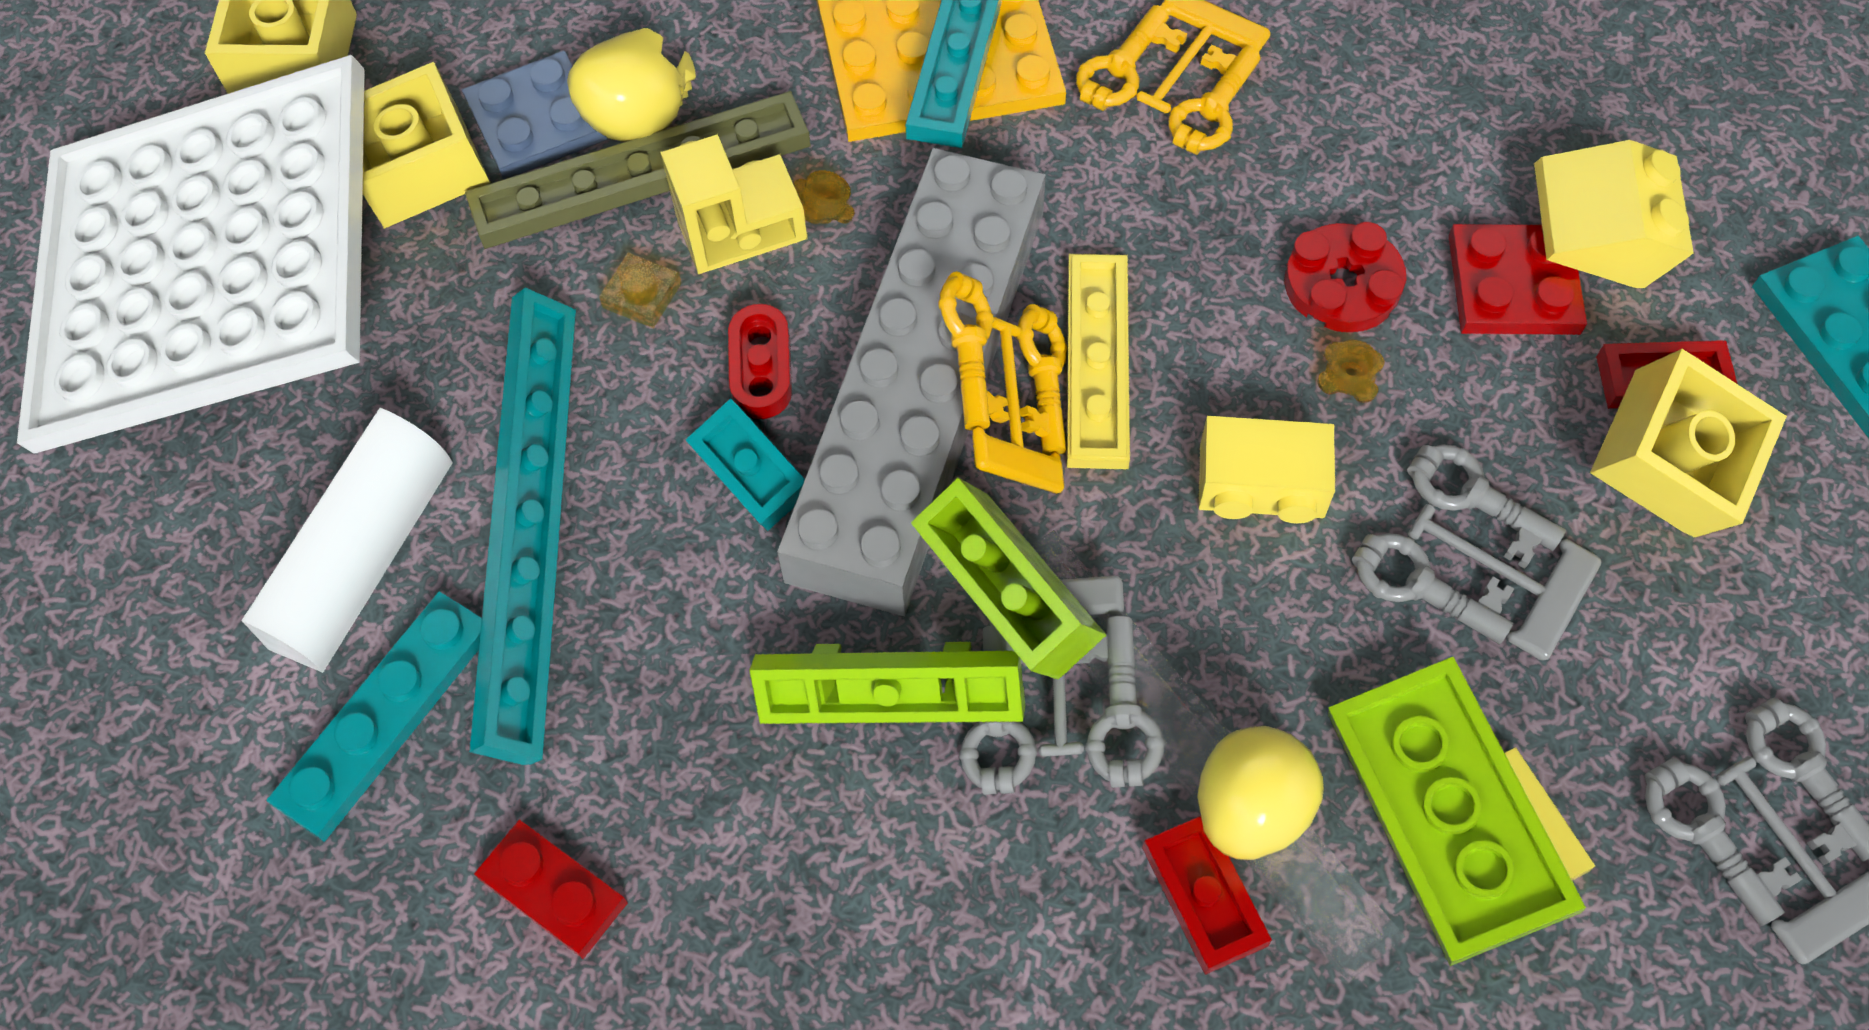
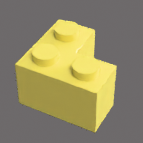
[661,134,807,274]

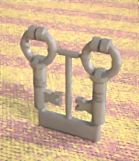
[1352,444,1601,661]
[959,576,1166,795]
[1645,698,1869,964]

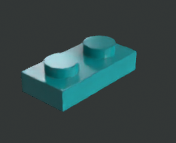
[685,398,805,531]

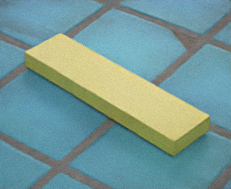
[1067,254,1130,469]

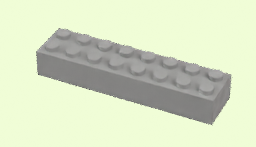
[777,148,1046,617]

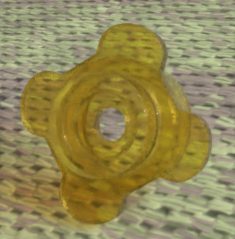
[793,170,855,224]
[1317,340,1385,403]

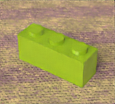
[911,478,1107,680]

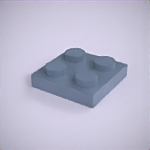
[461,50,608,180]

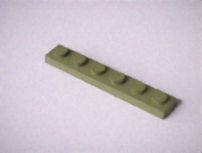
[465,91,811,249]

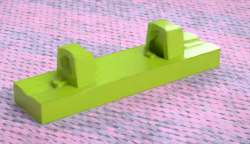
[750,642,1025,724]

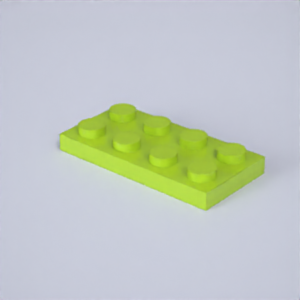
[1328,656,1586,966]

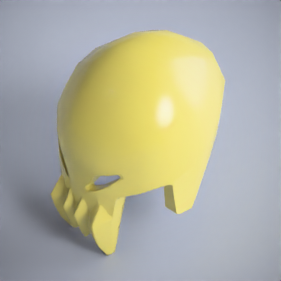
[567,28,696,142]
[1198,726,1324,860]

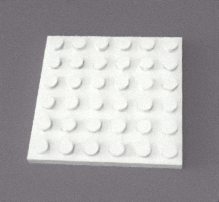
[17,55,365,454]

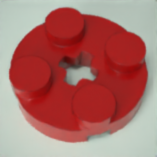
[1284,222,1407,332]

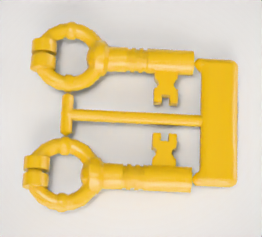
[1076,0,1271,155]
[938,271,1067,494]

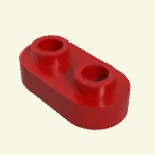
[728,304,792,419]

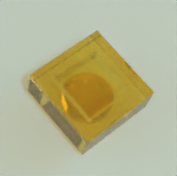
[599,253,682,328]

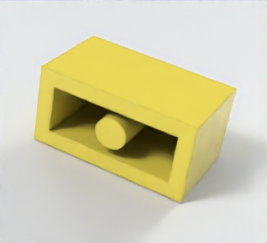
[1199,416,1335,524]

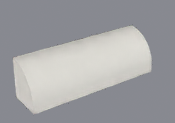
[242,408,453,673]

